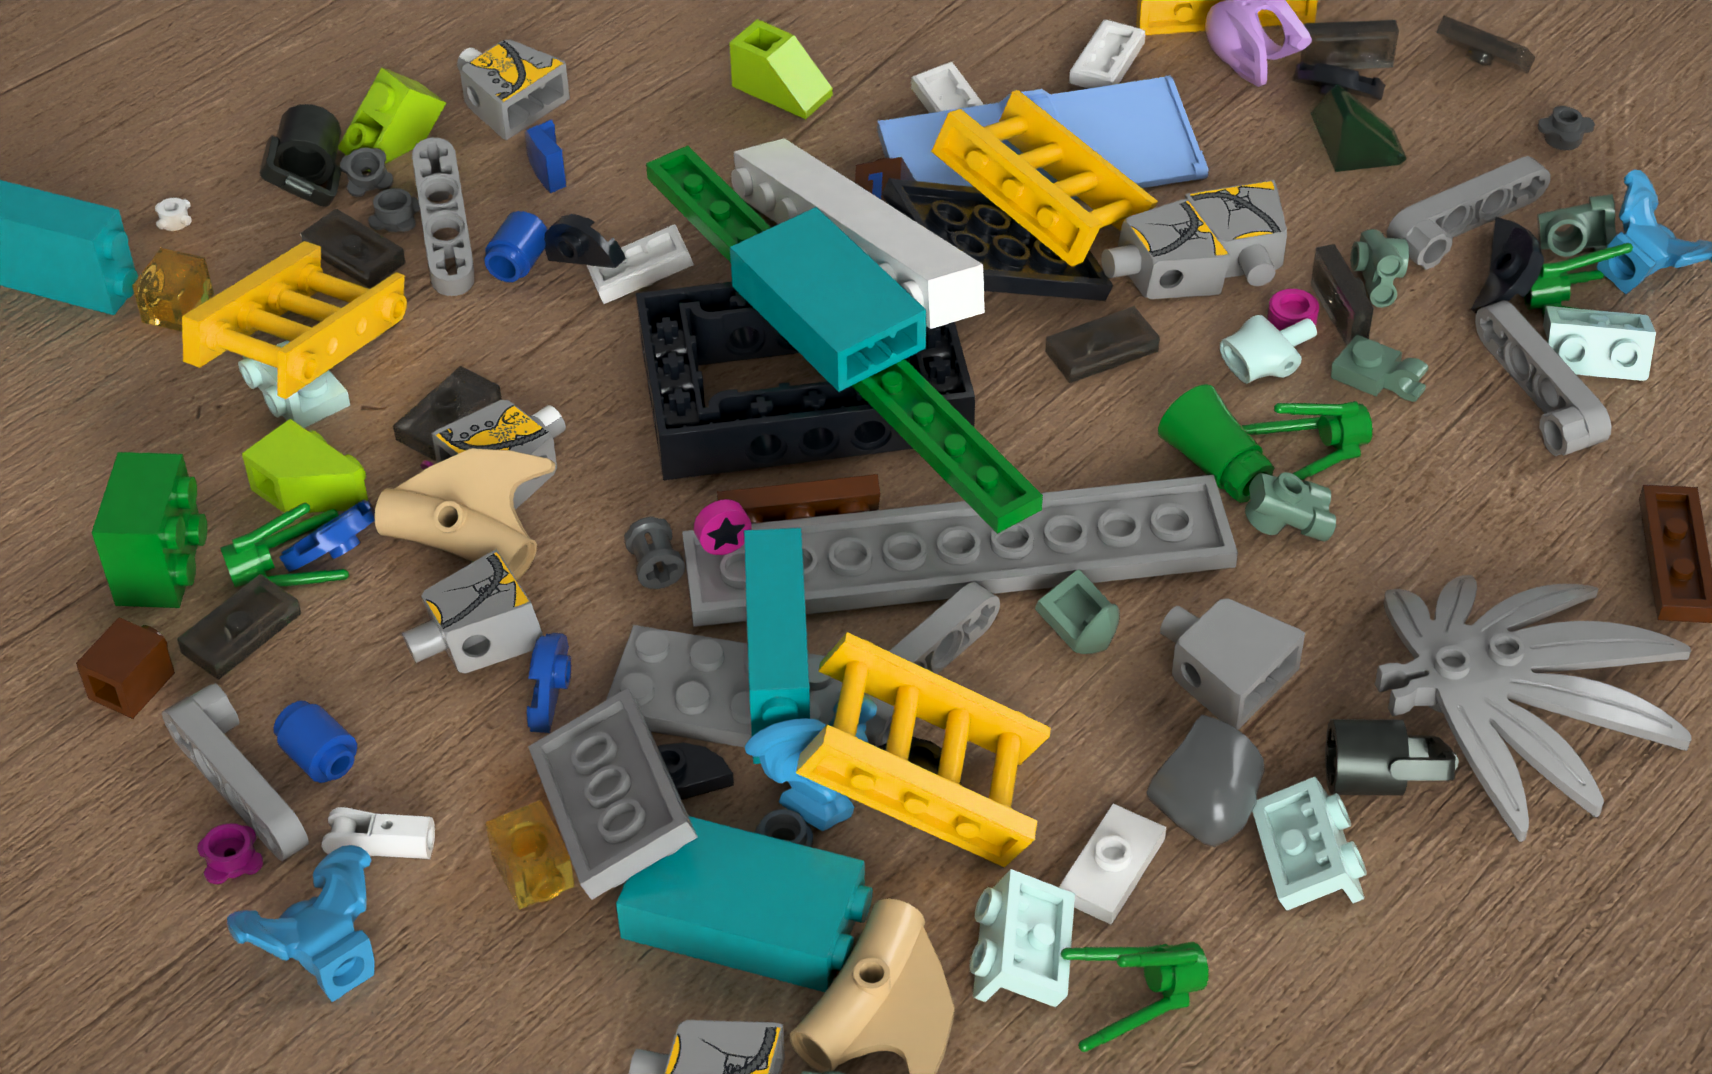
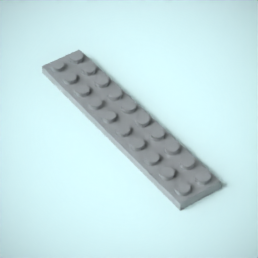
[682,475,1238,627]

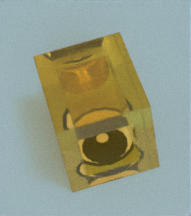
[132,248,214,332]

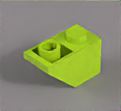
[729,19,833,119]
[338,67,446,172]
[242,419,368,513]

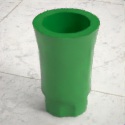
[1158,384,1275,503]

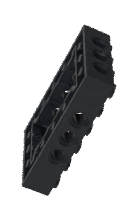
[636,282,975,481]

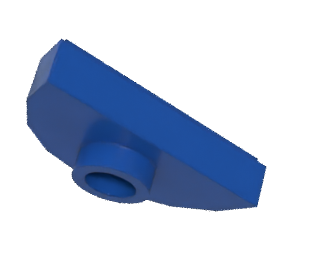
[279,500,375,572]
[527,633,571,733]

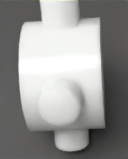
[155,198,192,231]

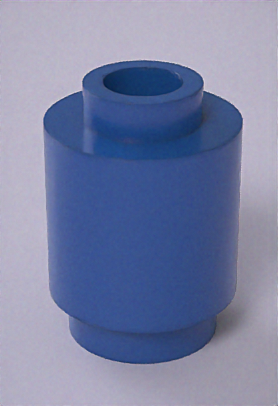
[484,211,548,282]
[274,701,357,783]

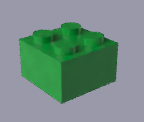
[92,452,207,608]

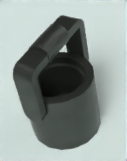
[260,104,342,207]
[1325,719,1459,796]

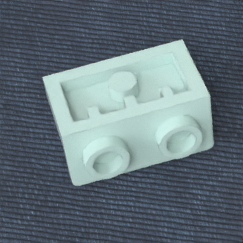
[1543,306,1656,381]
[238,340,350,428]
[1252,776,1367,911]
[970,869,1075,1007]

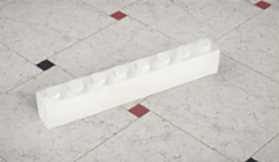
[731,138,985,329]

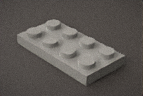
[606,625,842,748]
[528,688,698,900]

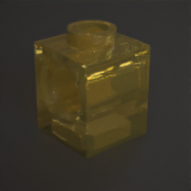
[485,800,574,910]

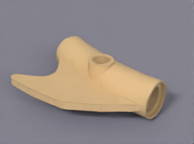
[375,448,556,580]
[790,899,954,1074]

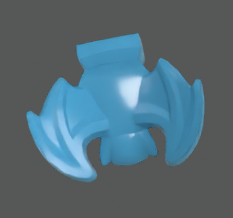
[1596,170,1712,294]
[745,693,877,831]
[227,845,375,1002]

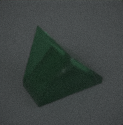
[1310,84,1407,172]

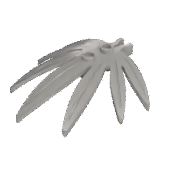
[1375,575,1691,842]

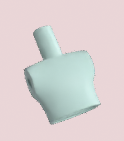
[1220,315,1317,384]

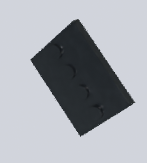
[882,178,1114,301]

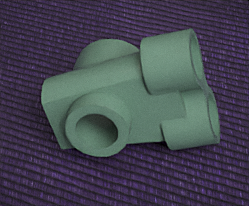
[1537,194,1616,257]
[1350,229,1409,308]
[1245,472,1336,542]

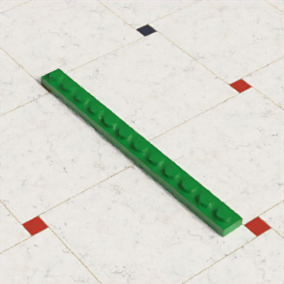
[646,145,1043,534]

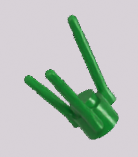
[1524,243,1633,318]
[1241,401,1373,480]
[220,503,349,594]
[1061,942,1209,1052]

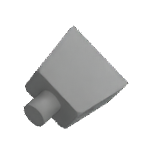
[1160,598,1305,730]

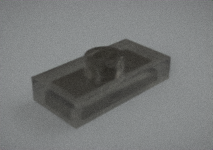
[1436,16,1536,74]
[1300,20,1399,69]
[300,209,406,289]
[1310,244,1374,346]
[1045,306,1160,383]
[393,366,502,461]
[177,574,301,680]

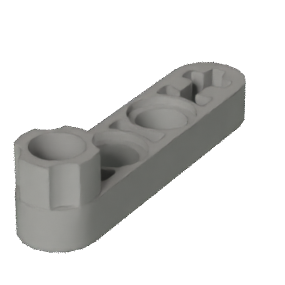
[412,137,475,296]
[1387,156,1551,270]
[1475,300,1612,456]
[838,582,1000,747]
[162,683,309,861]

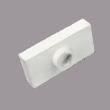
[1069,19,1146,89]
[911,61,984,113]
[587,225,694,304]
[1059,804,1166,925]

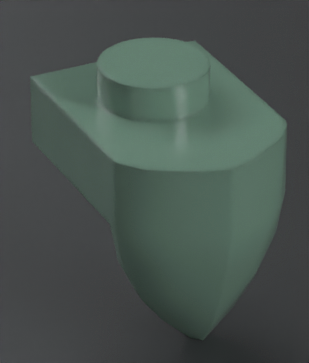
[1035,569,1120,654]

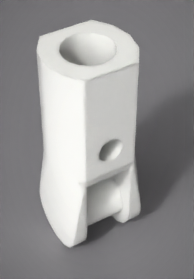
[321,807,435,859]

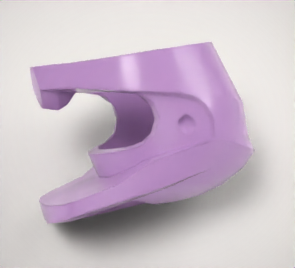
[1205,0,1312,87]

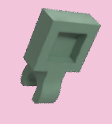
[1331,335,1428,402]

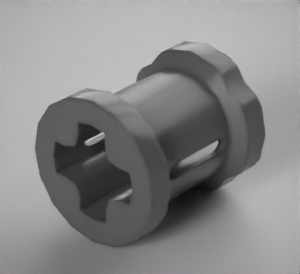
[624,517,685,589]

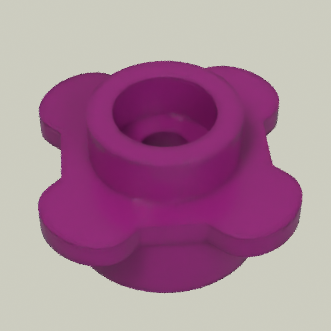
[197,823,263,884]

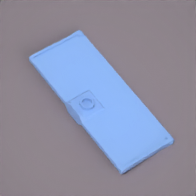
[877,75,1209,199]

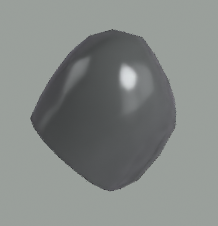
[1146,715,1265,847]

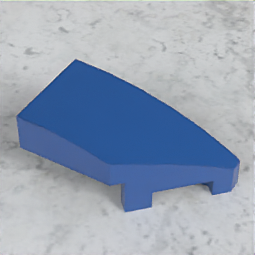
[524,119,566,193]

